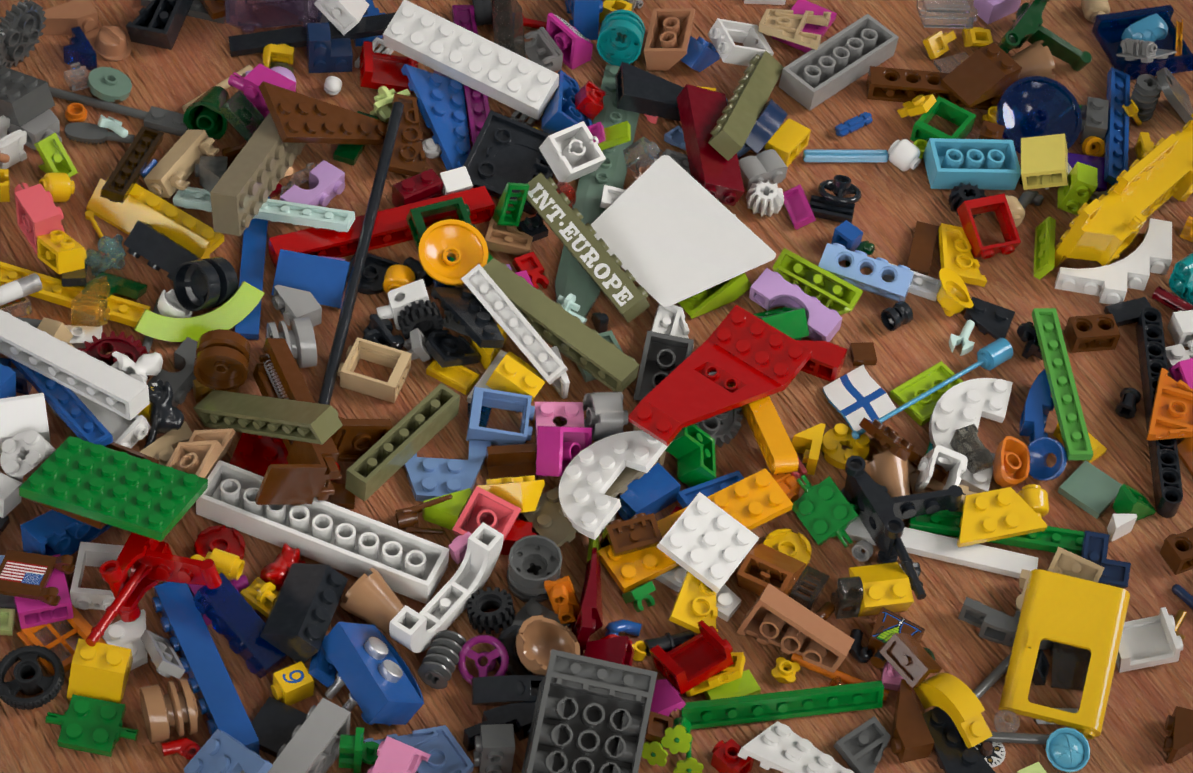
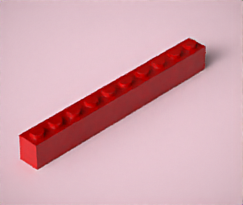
[269,186,495,268]

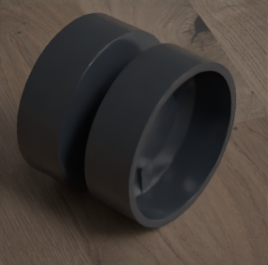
[173,257,238,311]

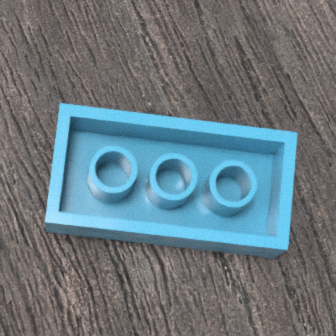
[923,138,1021,190]

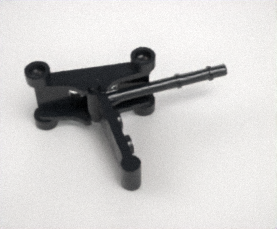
[841,456,963,600]

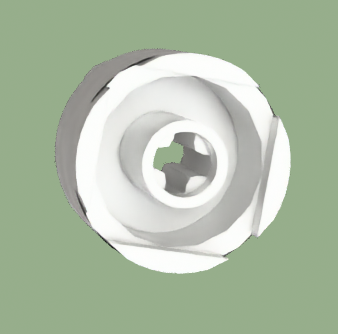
[0,430,56,484]

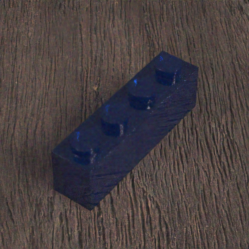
[193,573,287,679]

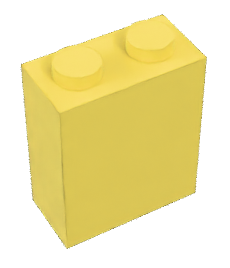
[1021,133,1068,190]

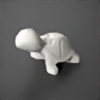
[111,351,163,384]

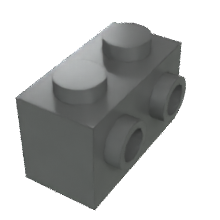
[1078,97,1109,144]
[473,724,515,773]

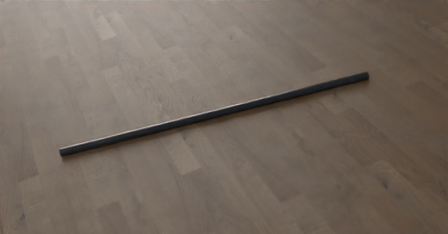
[318,102,404,405]

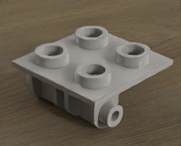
[1116,38,1177,63]

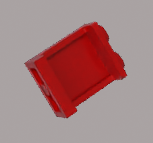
[359,41,419,94]
[650,620,734,695]

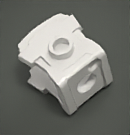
[0,115,27,169]
[915,445,968,492]

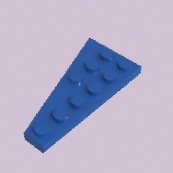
[401,64,471,171]

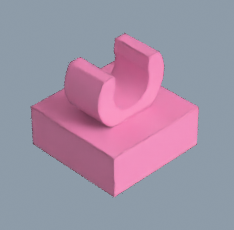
[881,661,904,691]

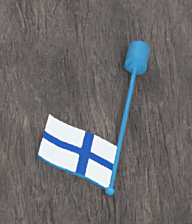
[823,338,1014,440]

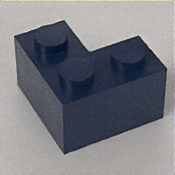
[307,22,353,73]

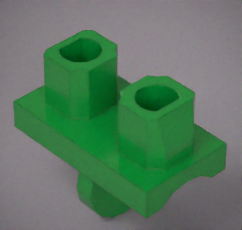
[338,727,379,773]

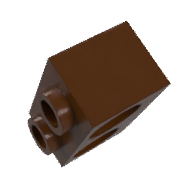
[1064,314,1121,353]
[1160,527,1193,575]

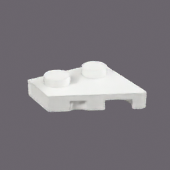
[651,304,694,351]
[102,609,148,671]

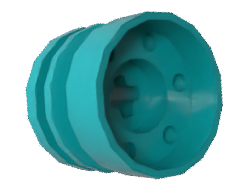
[597,9,645,66]

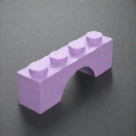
[749,268,842,342]

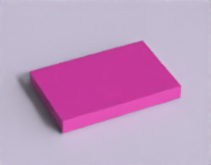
[772,0,837,53]

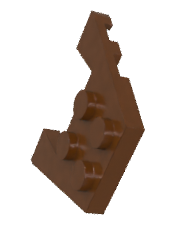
[859,417,947,482]

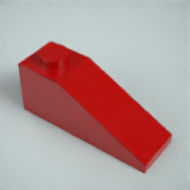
[796,340,847,382]

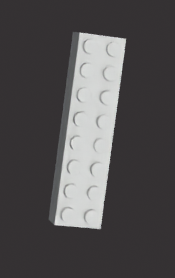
[383,0,559,120]

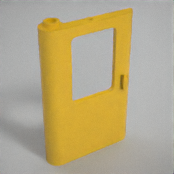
[998,569,1130,740]

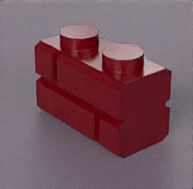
[392,169,443,207]

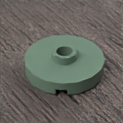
[87,67,132,102]

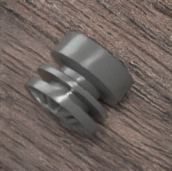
[506,535,563,603]

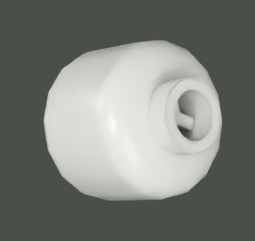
[888,139,921,172]

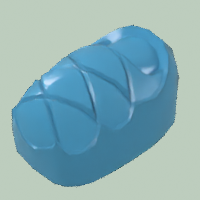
[1121,13,1168,42]

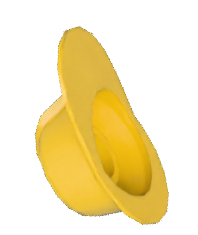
[936,268,974,317]

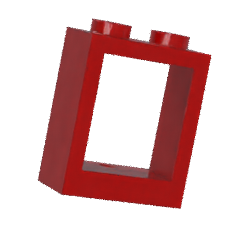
[957,193,1021,259]

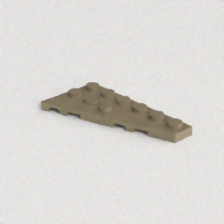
[519,460,658,547]

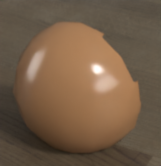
[516,615,580,676]

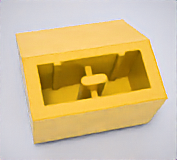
[477,475,545,513]

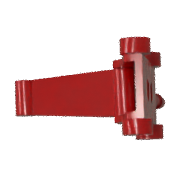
[85,532,222,647]

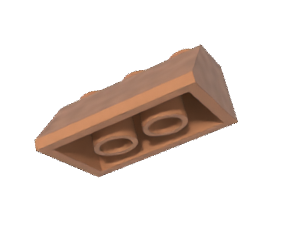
[644,8,696,71]

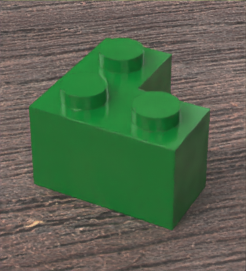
[665,424,716,487]

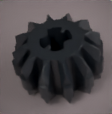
[948,182,987,219]

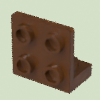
[600,513,662,557]

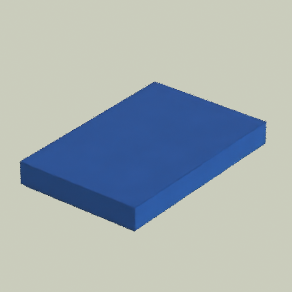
[271,249,350,309]

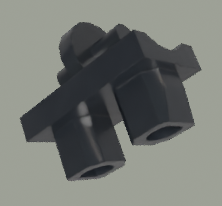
[362,314,405,350]
[1017,322,1043,360]

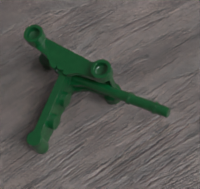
[998,0,1092,71]

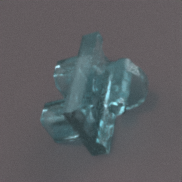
[85,234,126,277]

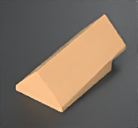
[166,428,236,518]

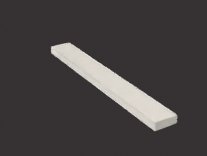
[844,518,1039,578]

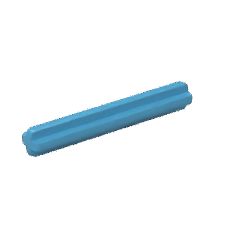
[803,149,889,163]

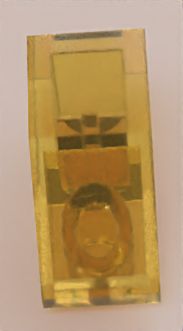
[71,276,110,327]

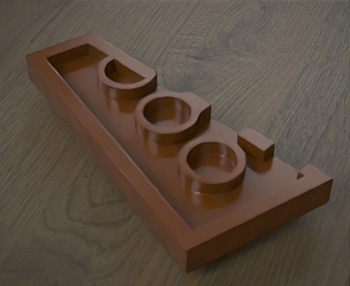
[388,93,428,176]

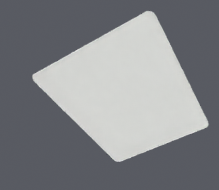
[591,155,776,307]

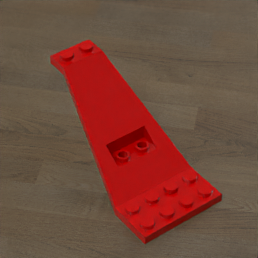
[628,305,813,446]

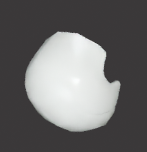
[157,289,193,318]

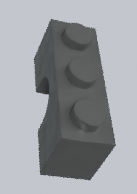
[147,337,197,407]

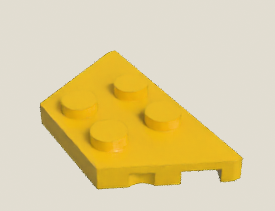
[957,487,1047,548]

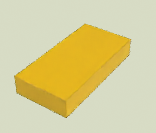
[426,359,479,395]

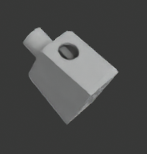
[7,109,62,150]

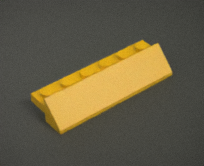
[86,178,224,259]

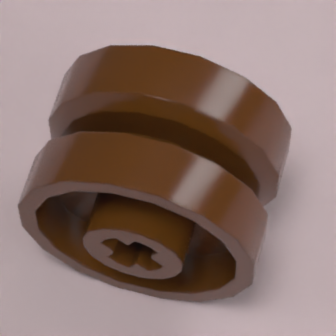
[194,329,250,390]

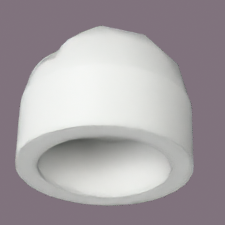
[324,76,342,96]

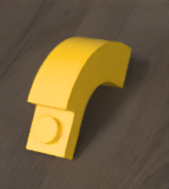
[914,673,993,749]

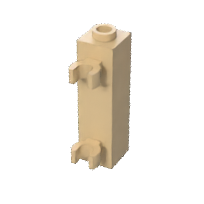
[144,130,219,198]

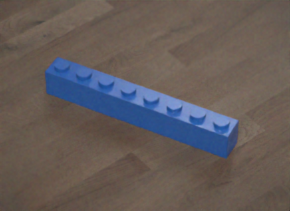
[151,582,260,755]

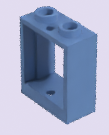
[466,387,535,446]

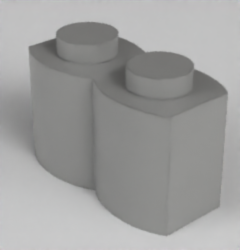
[738,149,788,191]

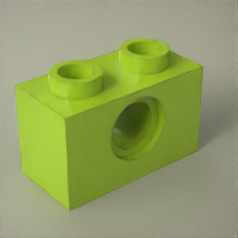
[1057,161,1098,215]

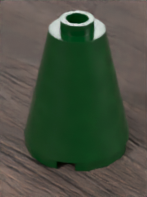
[183,86,229,141]

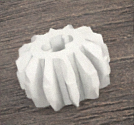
[746,180,784,217]

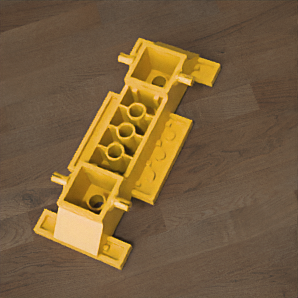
[1054,113,1193,267]

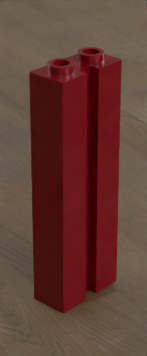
[677,84,745,206]

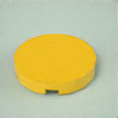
[763,528,812,569]

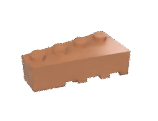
[736,583,854,673]

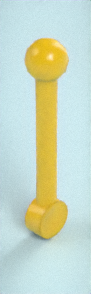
[85,210,108,245]

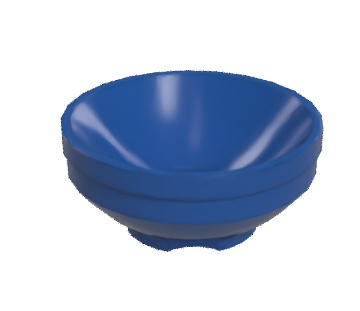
[1028,437,1067,481]

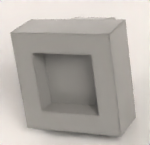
[403,328,432,362]

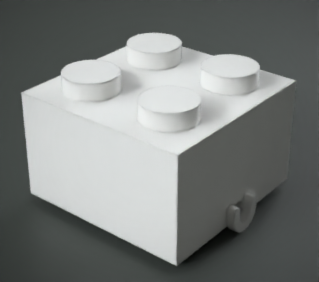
[539,121,606,185]

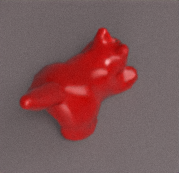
[259,544,306,592]

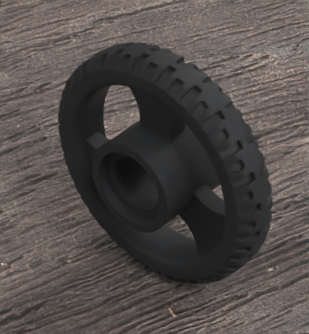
[0,645,65,710]

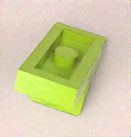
[34,132,78,177]

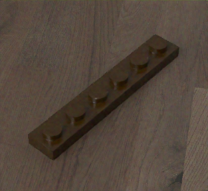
[101,126,164,203]

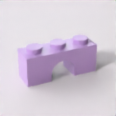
[280,160,345,226]

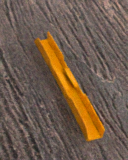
[1174,19,1183,58]

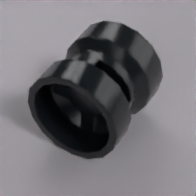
[881,301,913,331]

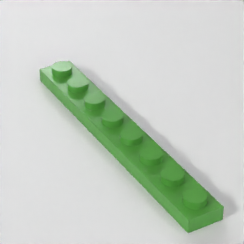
[1032,308,1093,460]

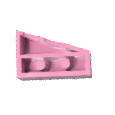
[367,736,431,773]

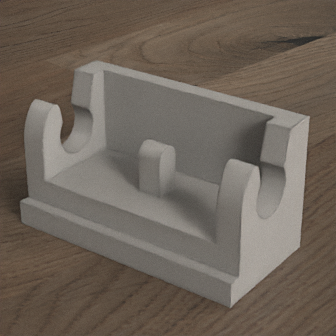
[521,27,563,72]

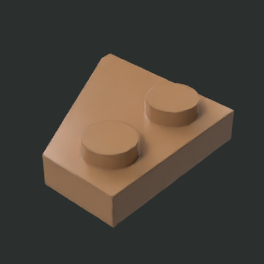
[485,216,533,256]

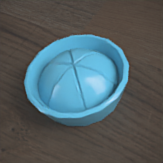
[1046,727,1090,773]

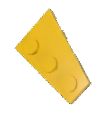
[938,223,987,287]
[668,571,718,634]

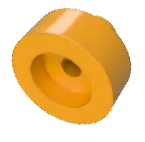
[1082,136,1105,157]

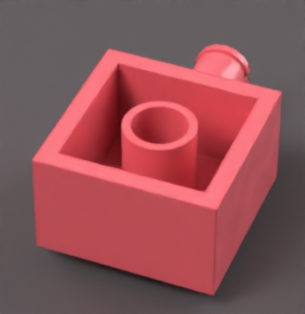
[14,183,65,255]

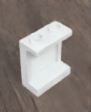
[314,0,369,35]
[1116,607,1183,673]

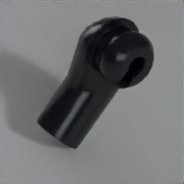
[849,629,873,663]

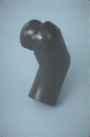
[1018,190,1044,210]

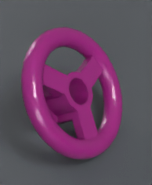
[458,635,509,685]

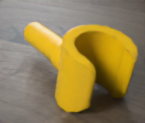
[1122,100,1142,126]

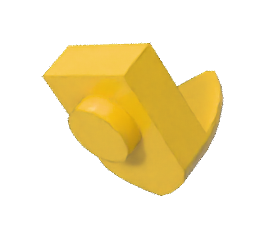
[263,44,294,69]

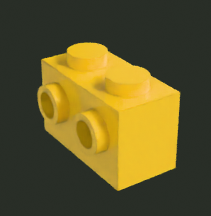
[37,230,87,274]

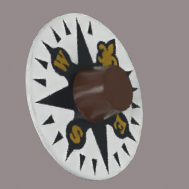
[974,742,1006,768]

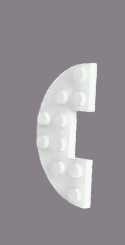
[929,378,1013,493]
[559,430,670,540]

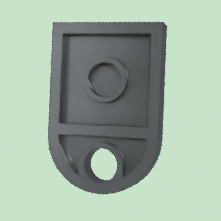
[1156,67,1193,123]

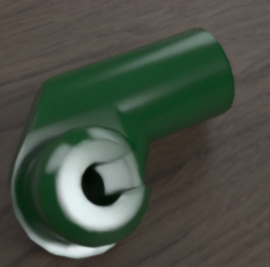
[845,241,875,267]

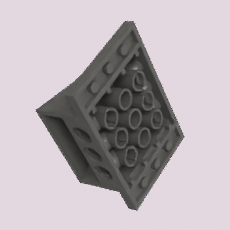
[521,649,658,773]

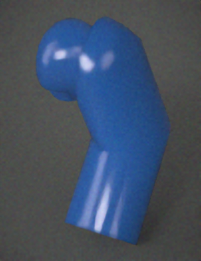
[605,619,642,636]

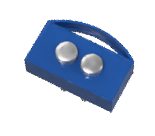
[321,622,424,726]

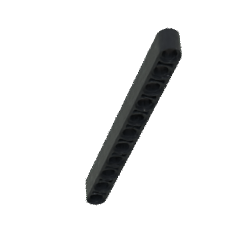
[1136,307,1183,518]

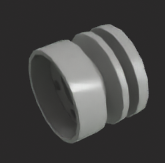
[266,317,317,368]

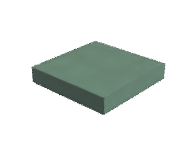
[1058,460,1122,519]

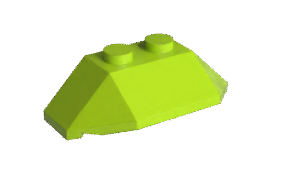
[772,248,863,315]

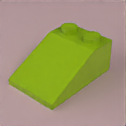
[678,273,752,319]

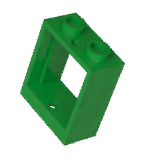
[910,96,976,141]

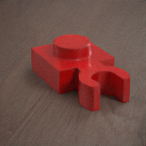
[512,252,549,289]

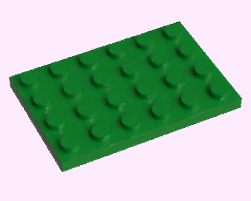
[19,436,208,541]

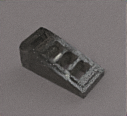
[789,566,830,611]

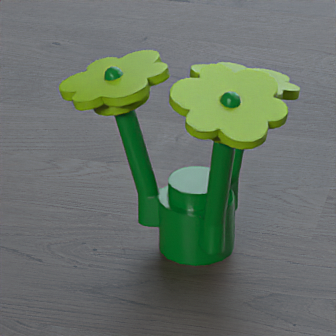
[641,717,704,773]

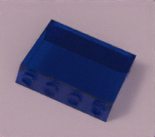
[1092,5,1193,80]

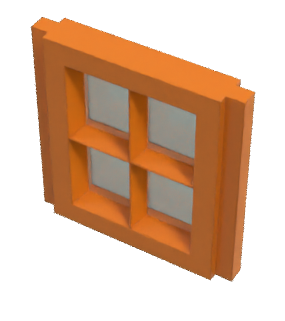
[16,605,106,676]

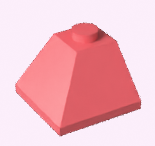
[452,486,521,542]

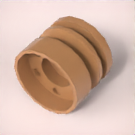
[139,678,198,743]

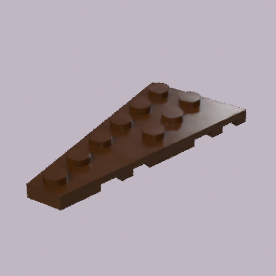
[259,81,387,145]

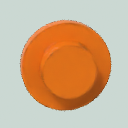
[65,103,87,123]

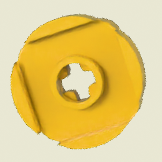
[821,423,870,469]

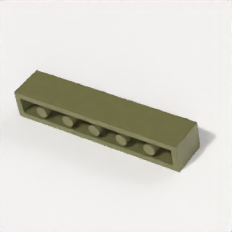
[345,383,460,502]

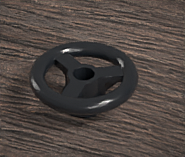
[818,175,862,204]

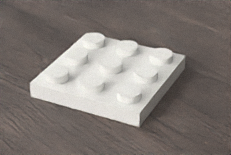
[657,492,759,593]

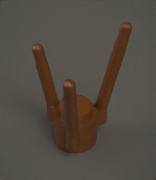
[395,494,453,535]

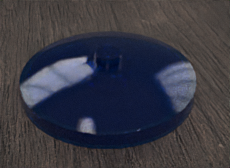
[996,76,1082,154]

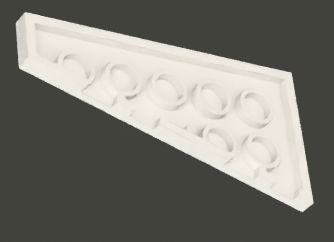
[737,721,854,773]

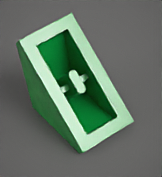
[1112,484,1157,521]

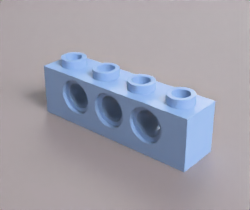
[819,243,914,302]

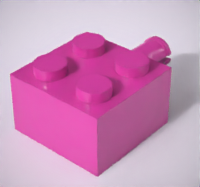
[228,63,296,121]

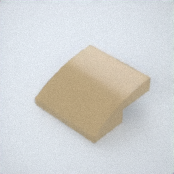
[1047,547,1105,583]

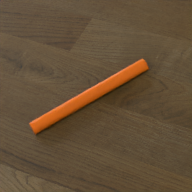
[790,653,890,701]

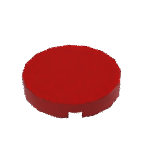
[194,525,246,560]

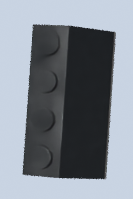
[260,563,348,664]

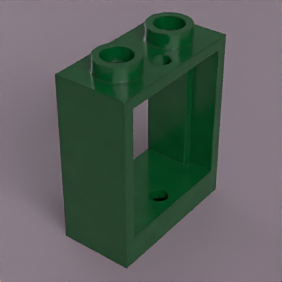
[406,197,477,250]

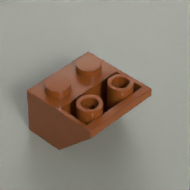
[737,543,806,596]

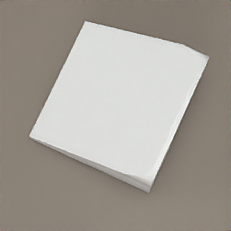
[1107,513,1137,542]

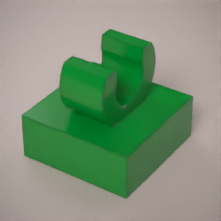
[622,581,656,612]

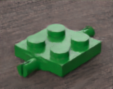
[792,475,860,548]
[46,694,138,757]

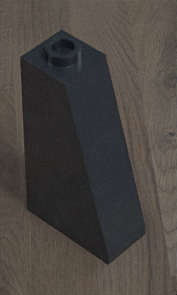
[615,62,684,121]

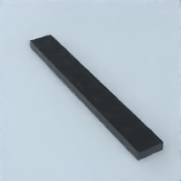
[229,12,396,57]

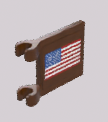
[0,550,75,606]

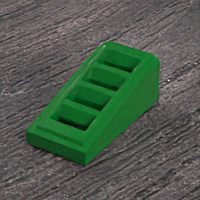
[493,182,530,226]

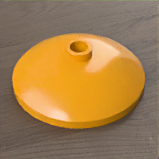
[418,219,488,286]

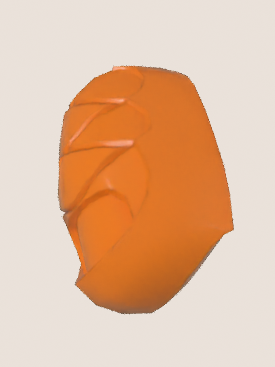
[993,436,1030,488]

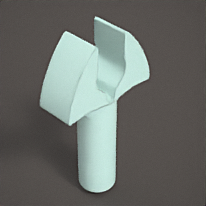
[98,115,128,138]
[949,320,975,356]

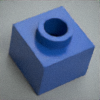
[831,220,863,251]

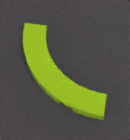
[134,281,265,342]

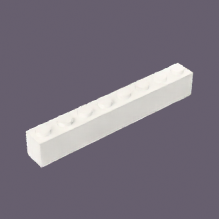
[0,310,150,420]

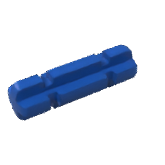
[835,112,873,137]

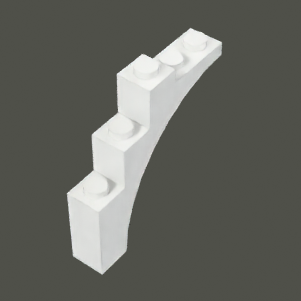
[1055,218,1172,305]

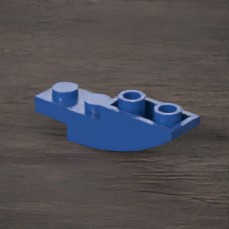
[1020,369,1054,444]

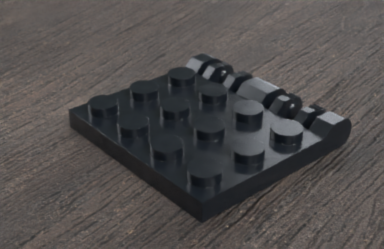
[463,110,554,215]

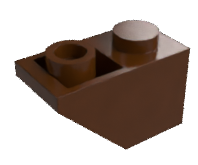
[1163,706,1193,764]

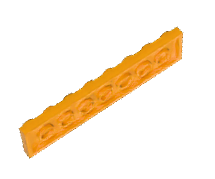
[598,468,793,593]

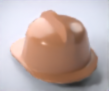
[84,26,132,61]

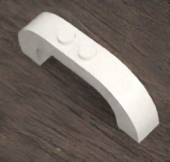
[389,522,504,653]

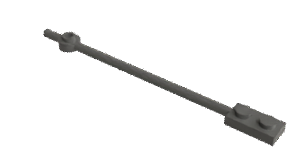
[49,87,187,136]

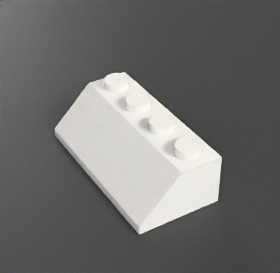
[0,393,50,454]

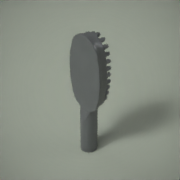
[64,122,135,144]

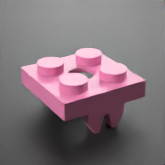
[534,402,585,446]

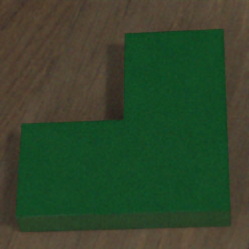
[84,272,147,299]

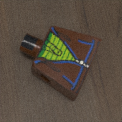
[867,607,925,668]

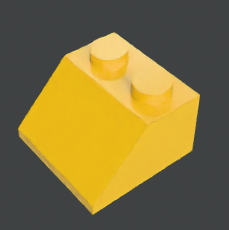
[485,351,547,403]
[848,562,914,617]
[67,638,133,704]

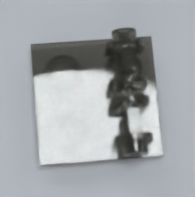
[1049,641,1091,691]

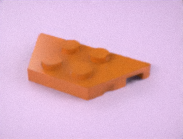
[1146,368,1193,441]

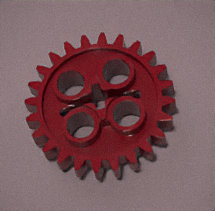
[78,331,150,379]

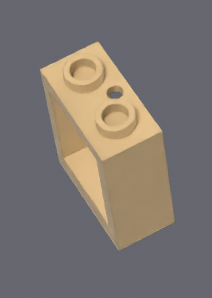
[337,337,412,403]

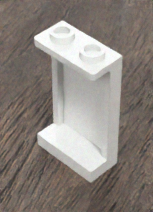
[48,390,151,449]

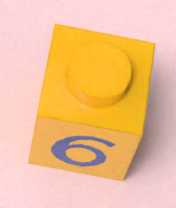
[271,661,314,706]

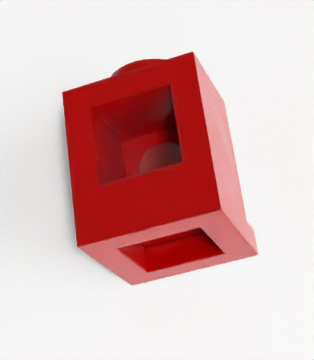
[575,80,606,120]
[711,738,754,773]

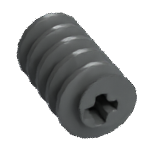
[1129,74,1162,122]
[418,630,467,690]

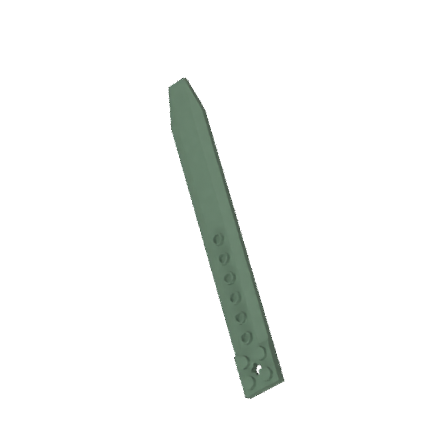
[554,64,648,318]

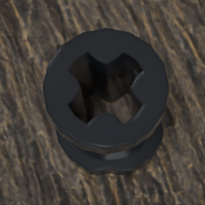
[1115,387,1141,419]

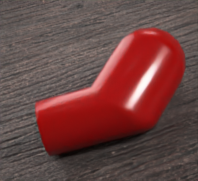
[161,738,201,760]

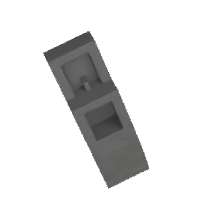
[958,597,1059,650]

